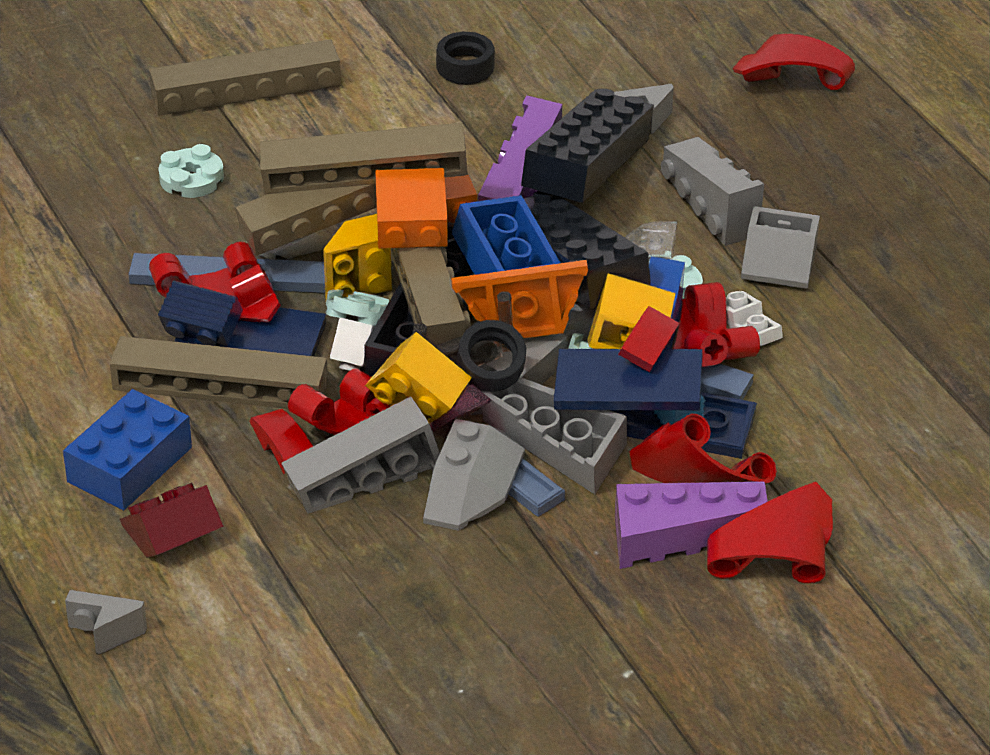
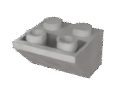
[741,206,820,288]

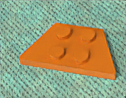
[452,260,588,342]

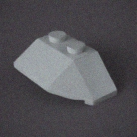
[423,418,525,531]

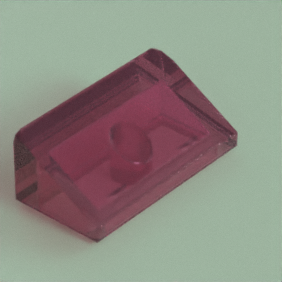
[430,384,491,433]

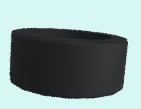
[436,31,495,84]
[457,320,527,392]

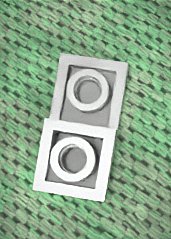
[726,291,783,346]

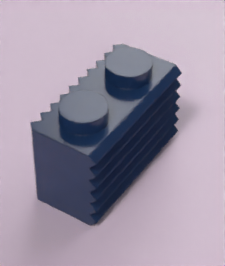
[158,281,243,346]

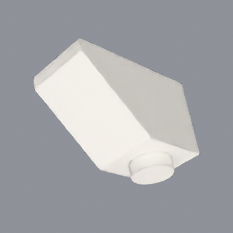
[330,318,375,371]

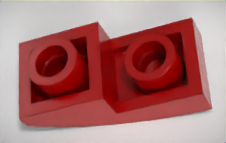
[618,306,680,372]
[250,409,313,474]

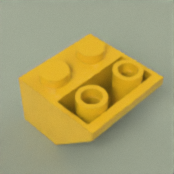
[323,214,392,300]
[587,273,675,349]
[365,332,472,424]

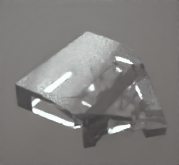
[625,221,677,262]

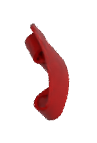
[733,34,855,90]
[149,242,281,322]
[673,282,760,367]
[288,368,391,435]
[629,414,777,485]
[707,482,833,583]

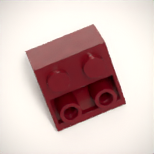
[120,482,224,558]

